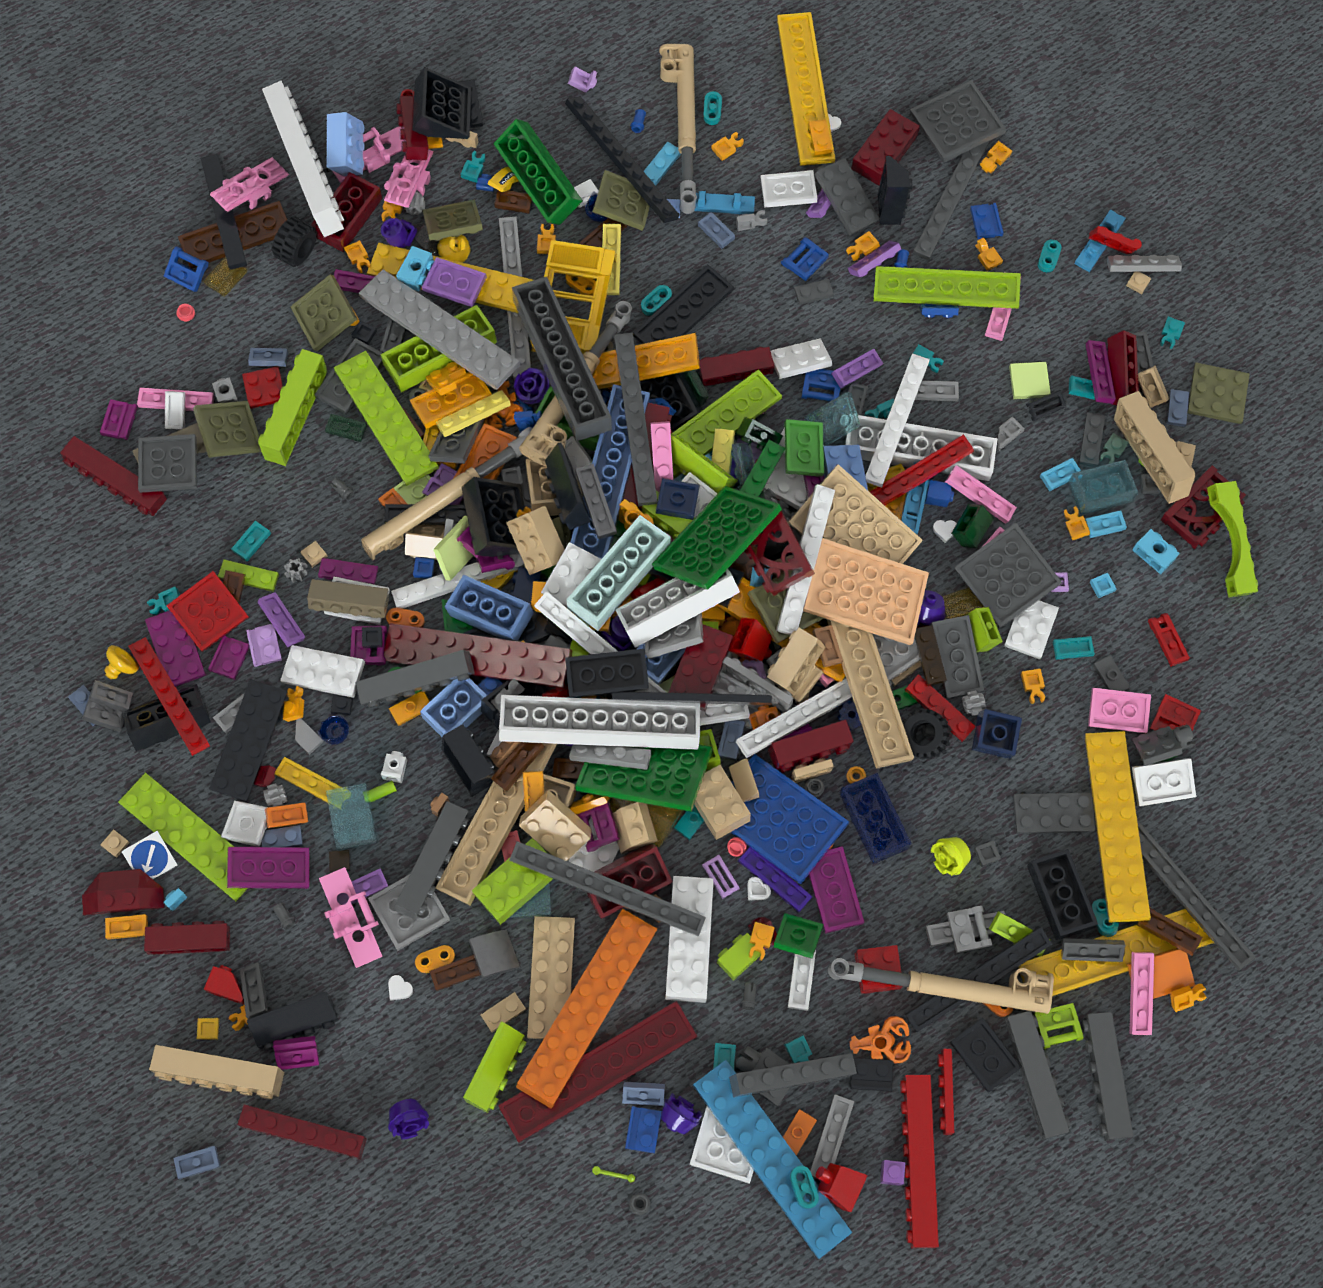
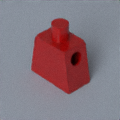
[728,617,772,661]
[816,1163,867,1212]

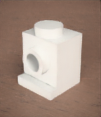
[574,179,598,207]
[381,751,407,783]

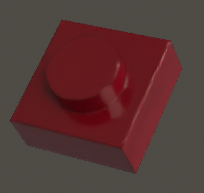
[254,765,277,787]

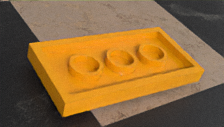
[410,372,492,429]

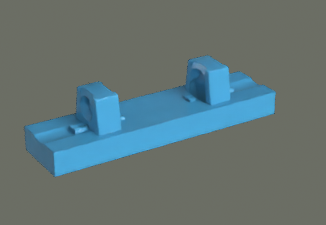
[694,191,755,214]
[1074,210,1126,273]
[901,462,930,534]

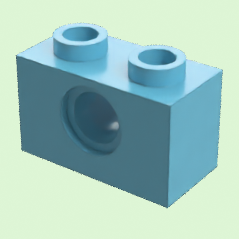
[396,246,434,292]
[1133,529,1180,575]

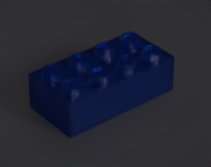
[840,773,912,864]

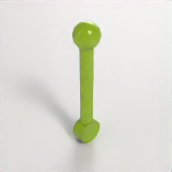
[592,1166,635,1182]

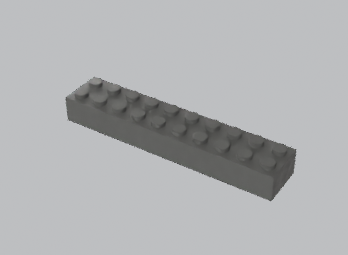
[512,277,612,442]

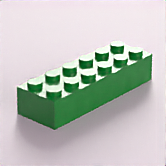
[494,119,583,225]

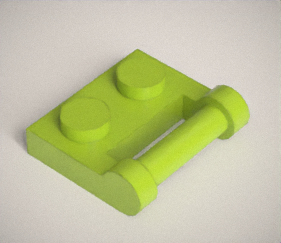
[1033,1003,1083,1049]

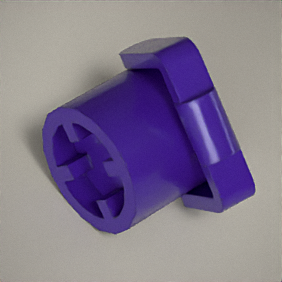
[381,218,417,248]
[600,615,633,651]

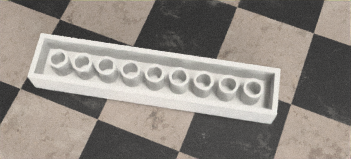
[262,81,344,237]
[499,695,700,749]

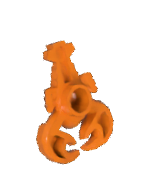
[483,381,524,429]
[849,1016,911,1064]

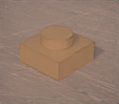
[430,793,450,817]

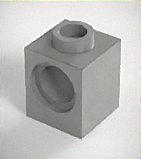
[212,377,238,403]

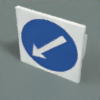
[122,831,177,879]

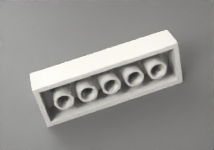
[615,569,740,648]
[665,876,713,1003]

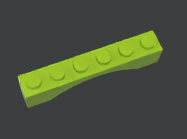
[1207,481,1258,598]

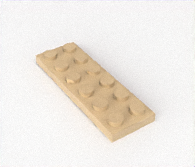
[527,916,575,1039]

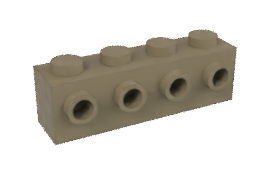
[307,579,389,618]

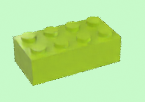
[472,838,553,925]

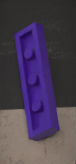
[738,847,812,913]

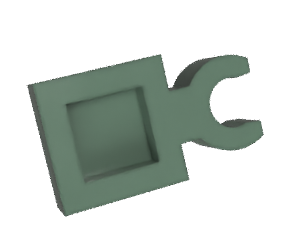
[1099,433,1129,466]

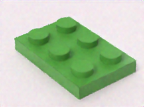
[784,419,824,477]

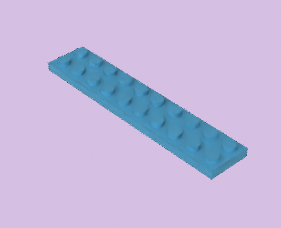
[692,1060,852,1259]

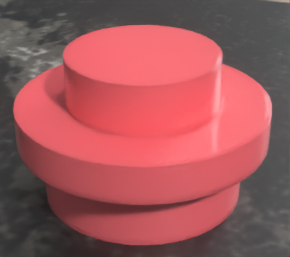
[176,304,195,322]
[727,837,747,857]

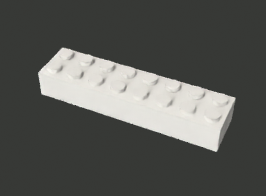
[845,414,997,481]

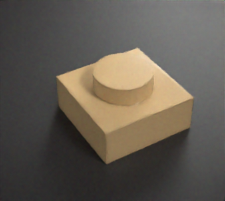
[1126,272,1151,294]
[300,541,328,568]
[100,830,130,858]

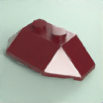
[82,869,164,916]

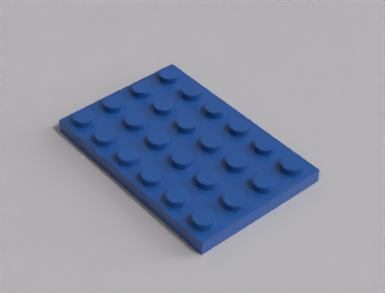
[730,754,849,884]

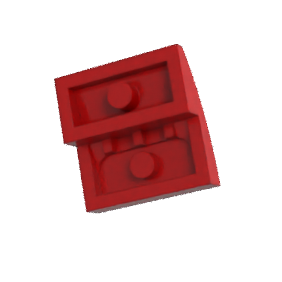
[1150,694,1201,731]

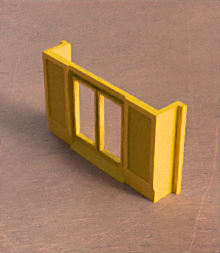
[530,240,617,354]

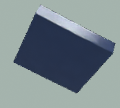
[656,478,700,520]

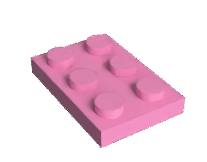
[1088,688,1151,733]

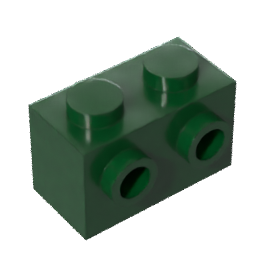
[736,417,783,451]
[951,504,994,548]

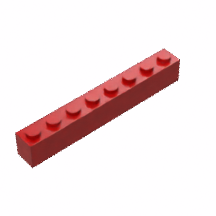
[900,1075,939,1248]

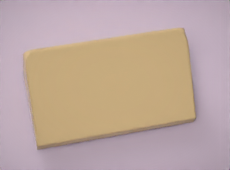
[1138,366,1169,408]
[729,758,759,802]

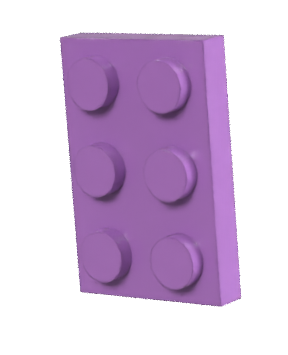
[422,257,487,307]

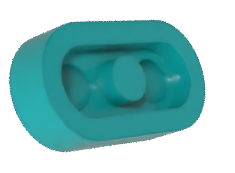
[703,91,722,125]
[1038,239,1062,273]
[641,285,672,316]
[1092,899,1119,937]
[790,1166,819,1209]

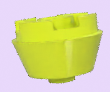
[931,837,971,876]

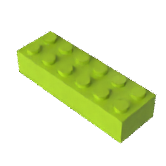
[380,305,497,392]
[258,349,327,466]

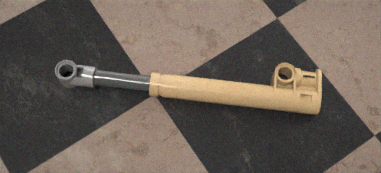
[659,44,697,214]
[519,301,632,467]
[361,427,532,560]
[828,958,1054,1014]

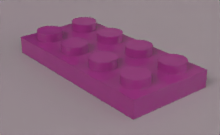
[145,611,206,687]
[809,846,865,934]
[227,847,309,889]

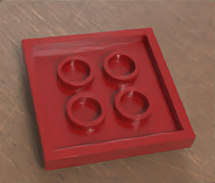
[167,571,249,652]

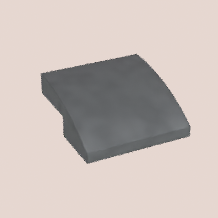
[82,680,133,732]
[469,929,520,979]

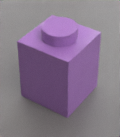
[880,1160,905,1186]

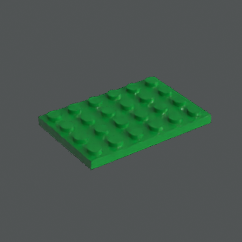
[652,486,782,590]
[575,745,712,812]

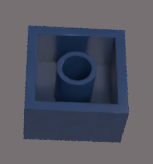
[972,709,1022,759]

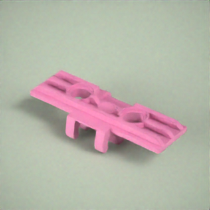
[332,127,403,183]
[384,150,433,208]
[210,157,289,212]
[319,867,383,968]

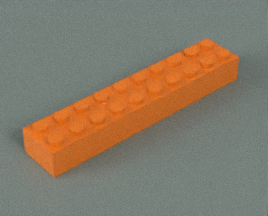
[516,908,657,1109]

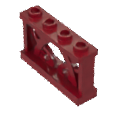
[1161,465,1246,549]
[745,510,815,596]

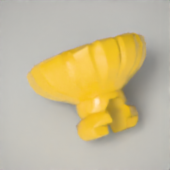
[437,234,470,263]
[104,645,139,679]

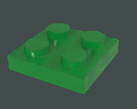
[773,913,823,959]

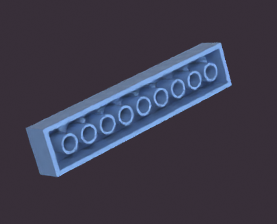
[570,384,650,559]

